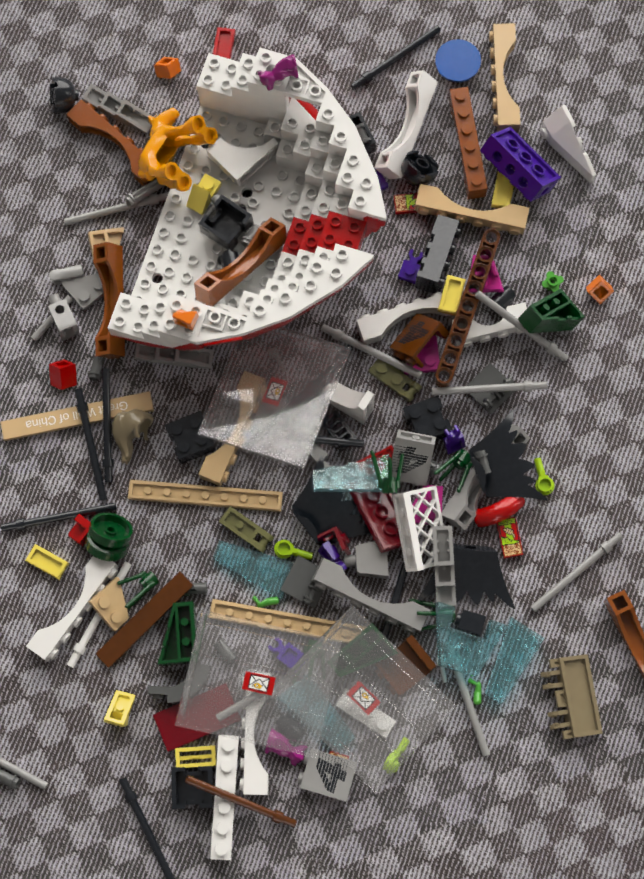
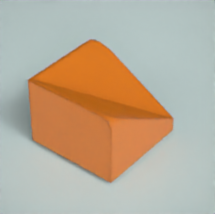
[154,57,181,79]
[586,275,614,304]
[172,310,199,330]

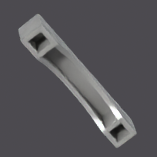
[441,424,530,531]
[311,558,430,634]

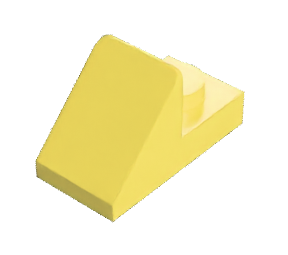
[186,173,222,215]
[104,690,135,727]

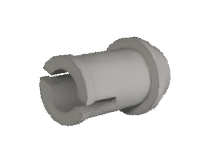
[241,224,260,248]

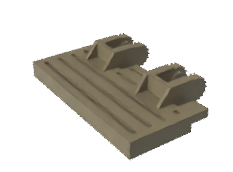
[540,654,603,740]

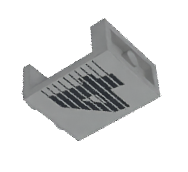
[392,429,436,486]
[297,749,358,802]

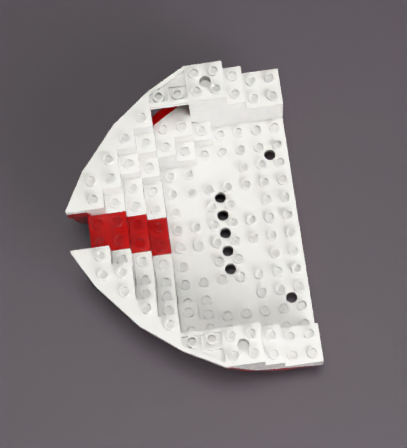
[108,48,387,350]

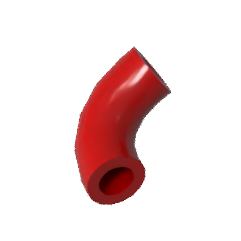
[474,497,525,528]

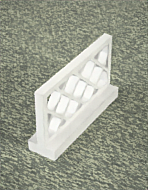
[392,486,444,572]

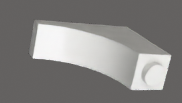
[206,138,279,187]
[324,381,374,425]

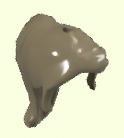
[112,409,154,465]

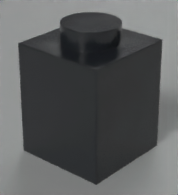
[455,609,486,637]

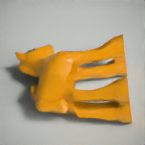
[138,107,218,191]

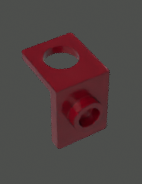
[317,526,351,556]

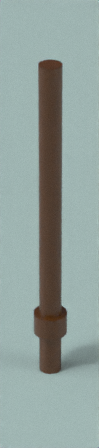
[185,775,297,828]

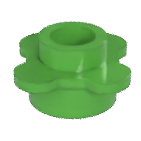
[542,271,564,292]

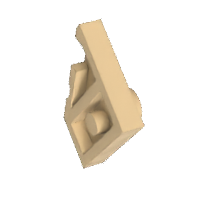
[88,577,129,631]

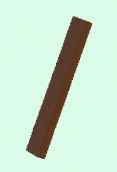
[96,571,194,668]

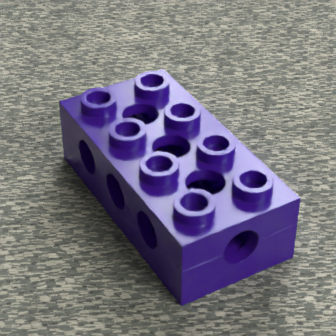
[480,127,561,202]

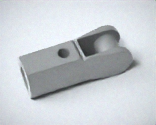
[49,264,85,285]

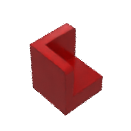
[49,359,77,390]
[68,514,90,547]

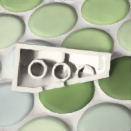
[540,105,596,183]

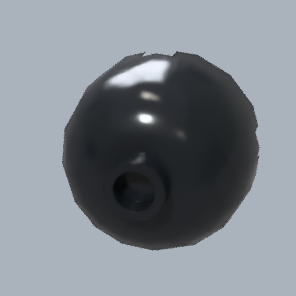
[50,77,79,114]
[401,151,439,187]

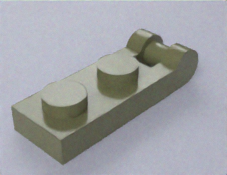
[368,359,422,402]
[219,506,274,554]

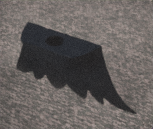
[469,410,547,500]
[292,455,370,546]
[418,543,515,609]

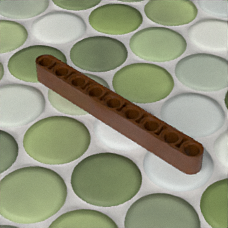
[435,229,500,387]

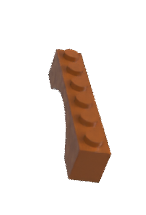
[449,87,488,200]
[66,99,151,186]
[194,217,286,307]
[93,242,125,359]
[603,590,644,678]

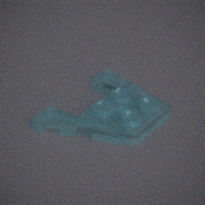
[435,602,508,677]

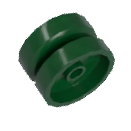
[85,512,133,561]

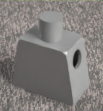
[48,293,79,341]
[344,541,389,579]

